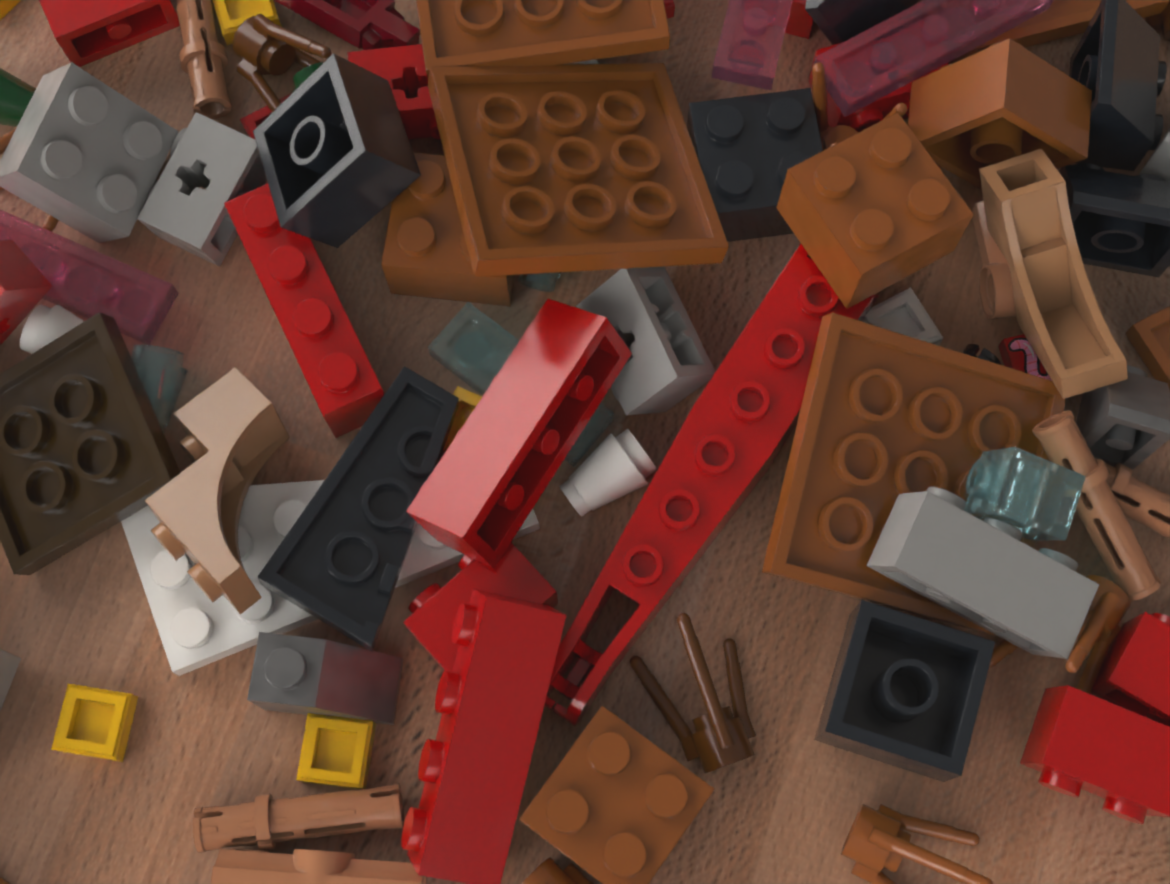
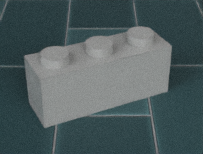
[866,487,1099,659]

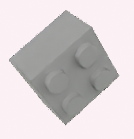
[0,62,179,243]

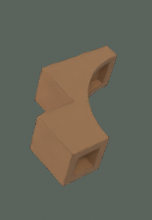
[979,148,1128,399]
[145,367,290,615]

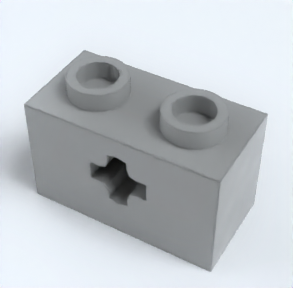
[137,112,267,267]
[576,267,715,415]

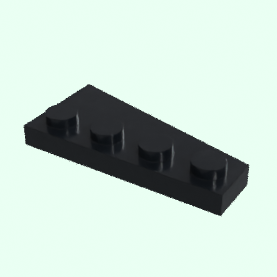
[258,366,459,652]

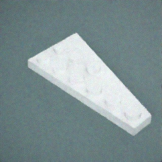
[121,480,540,676]

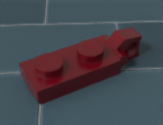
[274,0,421,50]

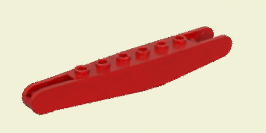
[544,243,882,726]

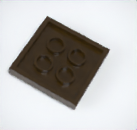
[0,312,180,575]

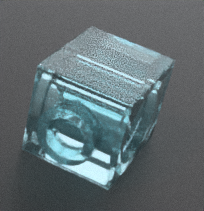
[964,447,1086,541]

